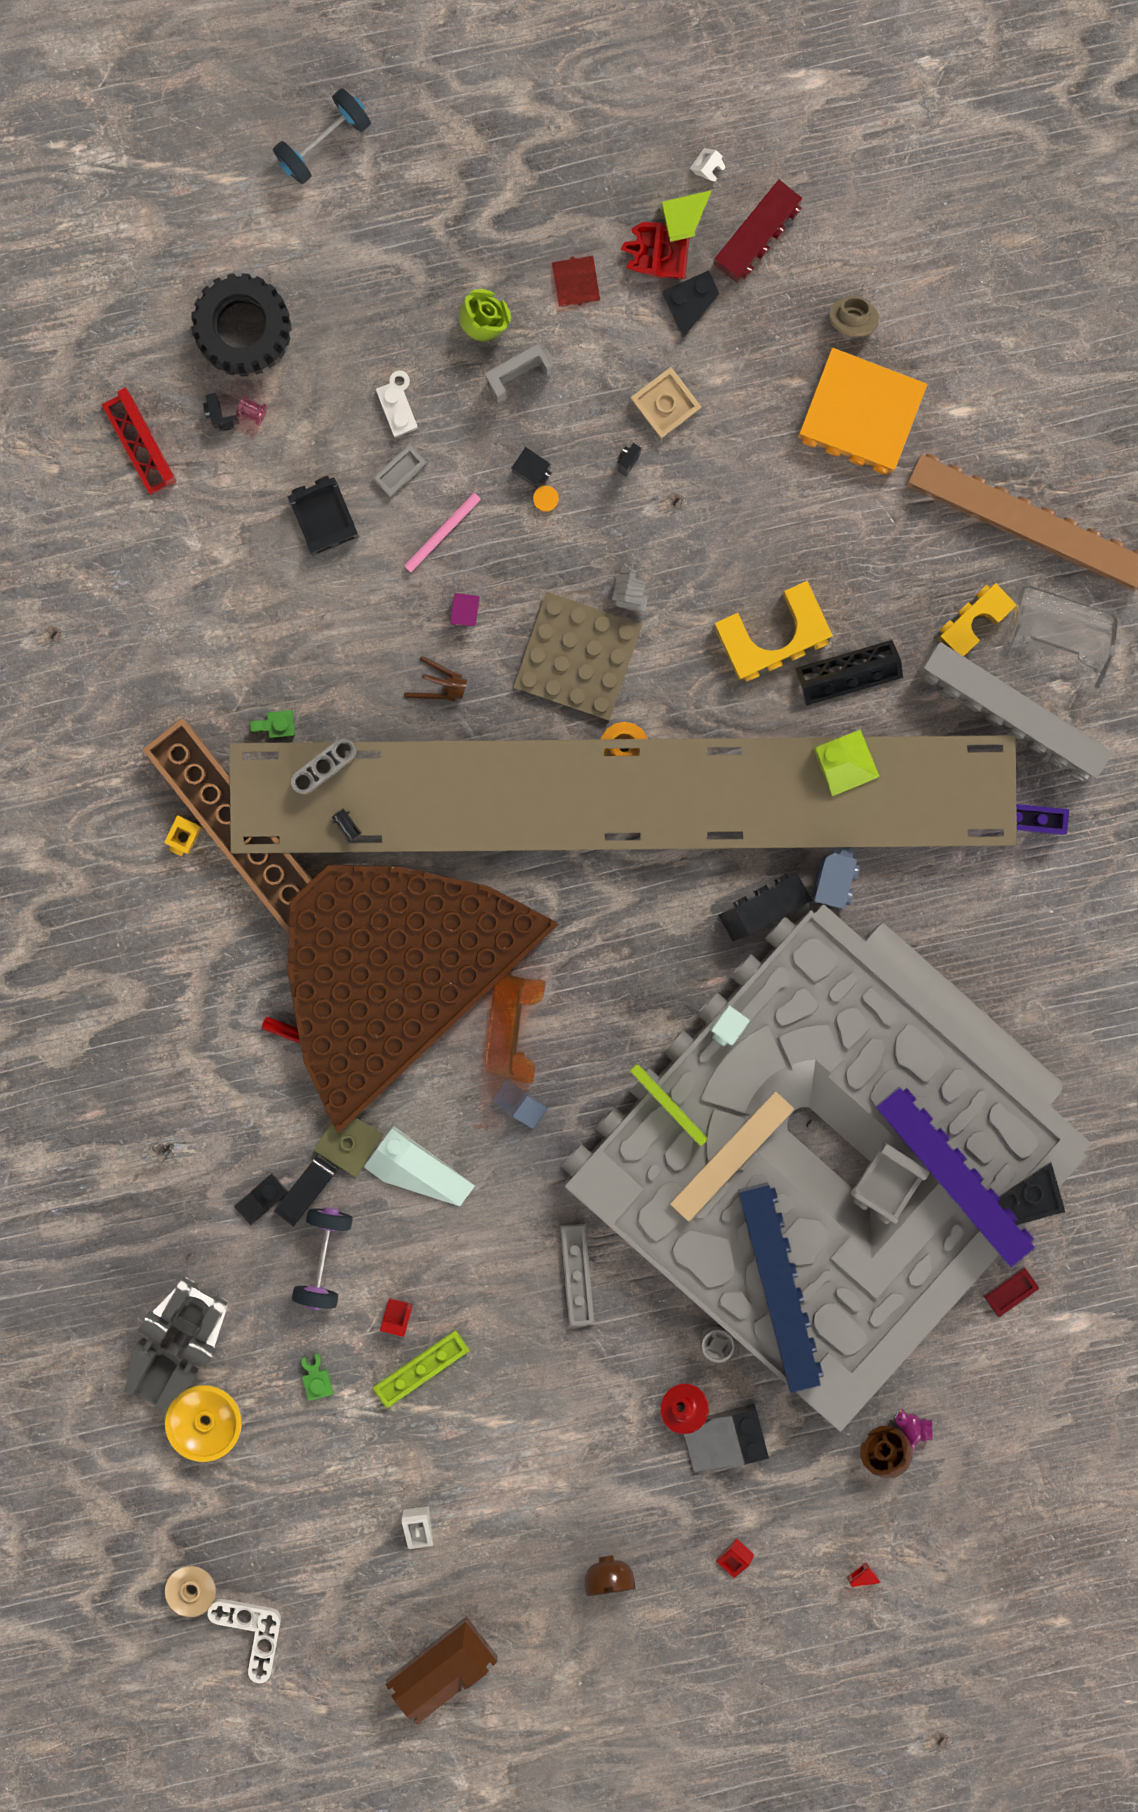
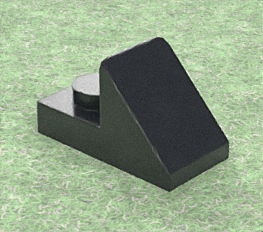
[234,1173,289,1225]

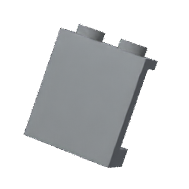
[485,344,553,405]
[851,1142,930,1224]

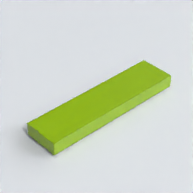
[629,1063,707,1146]
[372,1329,470,1409]

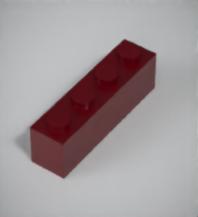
[713,179,803,283]

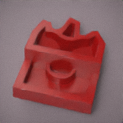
[620,222,690,279]

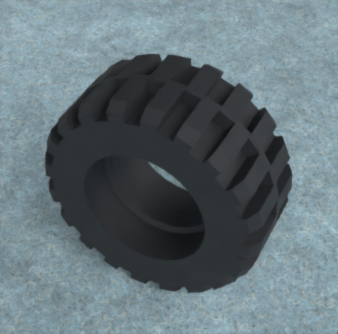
[191,273,292,377]

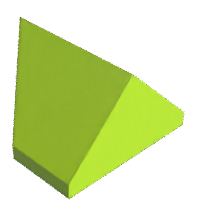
[660,190,712,242]

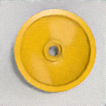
[165,1385,242,1462]

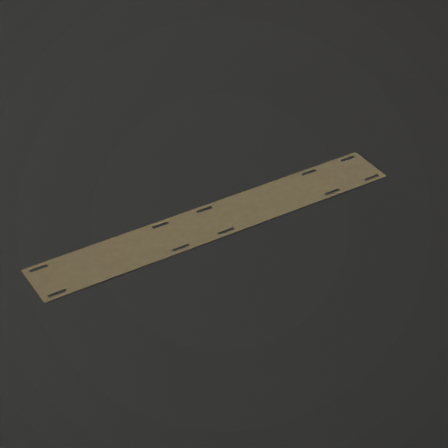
[230,735,1017,853]

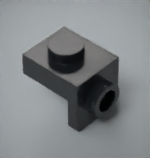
[203,393,239,431]

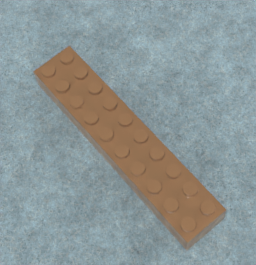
[142,718,312,935]

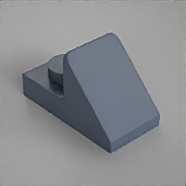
[492,1079,548,1128]

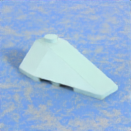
[364,1126,475,1206]

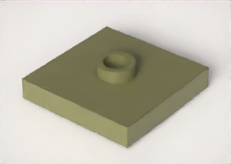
[313,1117,384,1177]

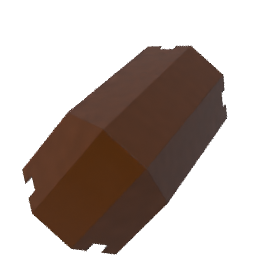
[386,1616,498,1724]

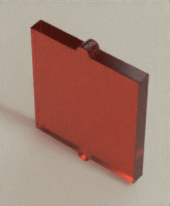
[552,256,600,307]

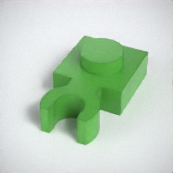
[301,1353,334,1401]

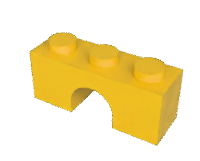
[938,583,1017,657]

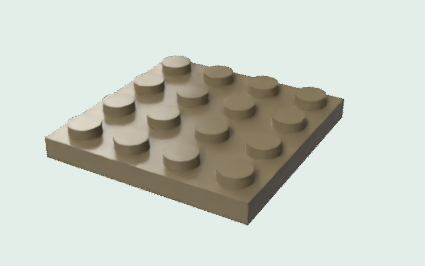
[513,591,642,721]

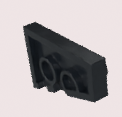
[997,1162,1065,1225]

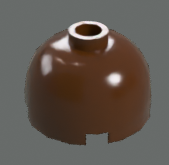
[860,1425,913,1479]
[585,1555,636,1596]

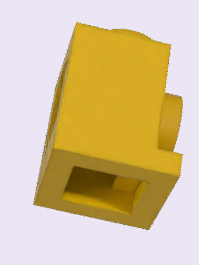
[164,815,203,856]

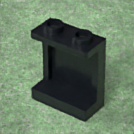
[288,476,359,556]

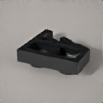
[662,270,719,338]

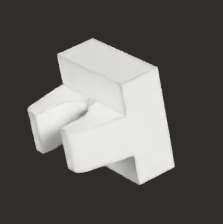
[689,148,725,181]

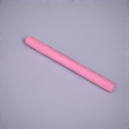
[404,493,481,572]

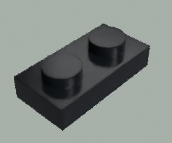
[617,443,642,477]

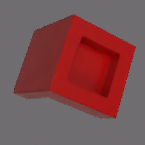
[380,1298,413,1337]

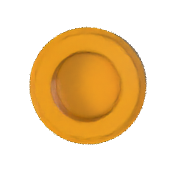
[533,486,559,512]

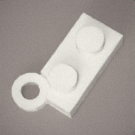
[376,370,418,438]

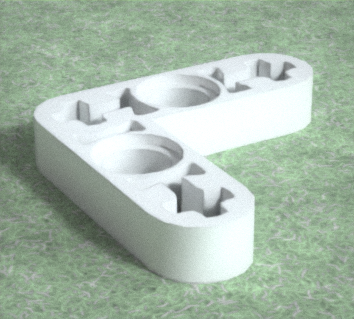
[208,1599,281,1683]

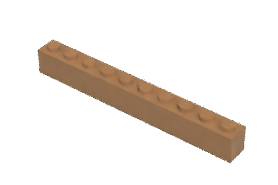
[906,454,1138,591]

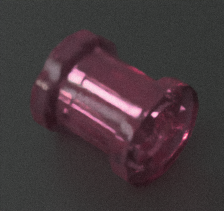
[236,395,268,426]

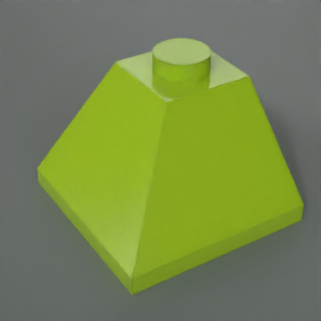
[813,729,880,796]

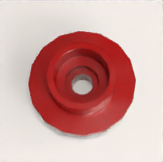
[660,1383,709,1434]

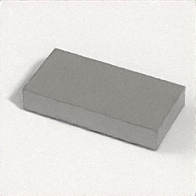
[373,444,427,498]

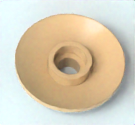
[165,1566,216,1617]

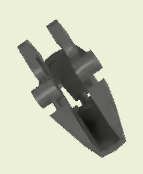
[125,1277,229,1412]

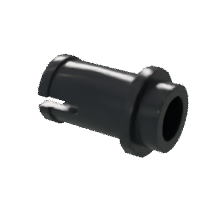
[331,808,362,842]

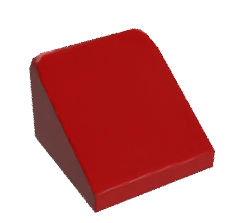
[716,1539,754,1578]
[847,1562,881,1587]

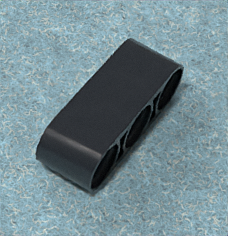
[273,1154,338,1227]

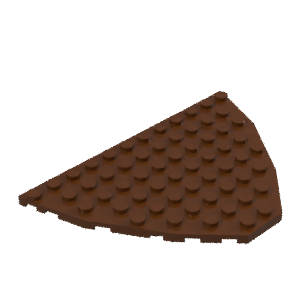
[287,864,558,1133]

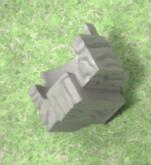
[612,568,648,612]

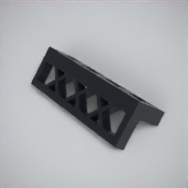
[795,640,903,706]

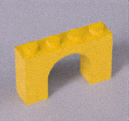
[713,581,833,682]

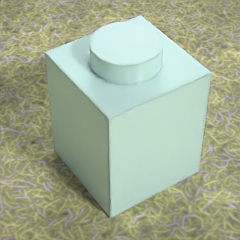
[710,1005,750,1046]

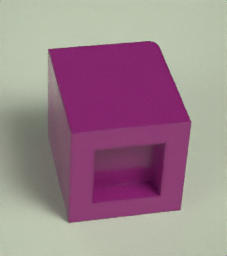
[450,593,480,627]

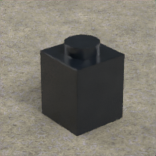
[511,447,552,488]

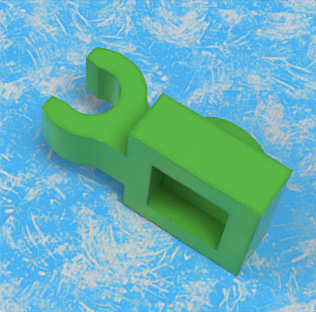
[250,710,295,738]

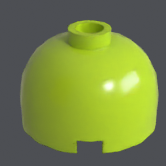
[458,289,511,342]

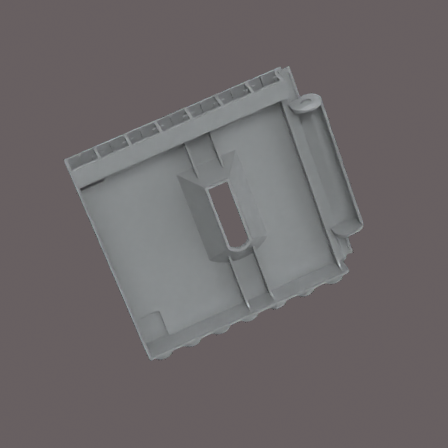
[561,904,1092,1432]

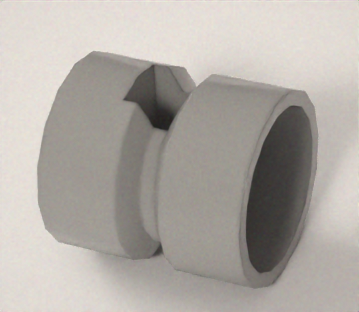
[700,1324,735,1363]

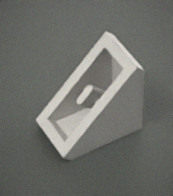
[402,1506,433,1549]

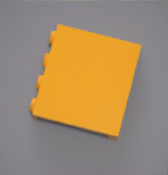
[797,347,928,475]

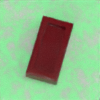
[983,1267,1040,1318]

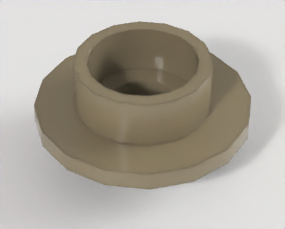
[829,296,879,337]

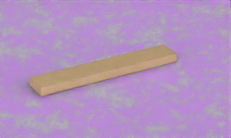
[670,1091,794,1222]

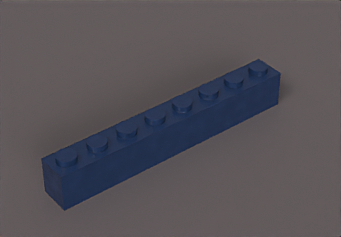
[738,1182,824,1393]

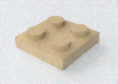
[630,367,702,439]

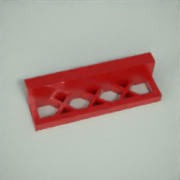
[101,387,177,495]

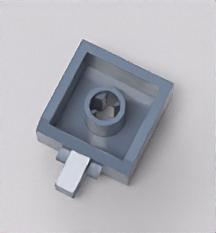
[811,847,860,909]

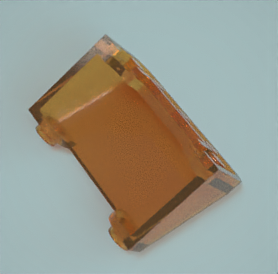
[485,974,546,1083]

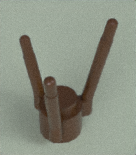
[404,656,467,702]

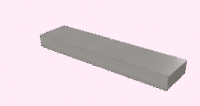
[560,1223,594,1327]

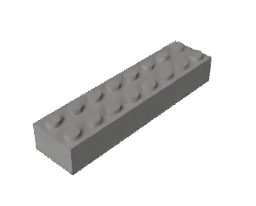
[917,642,1113,782]

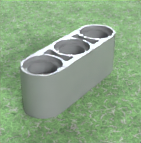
[291,739,357,794]

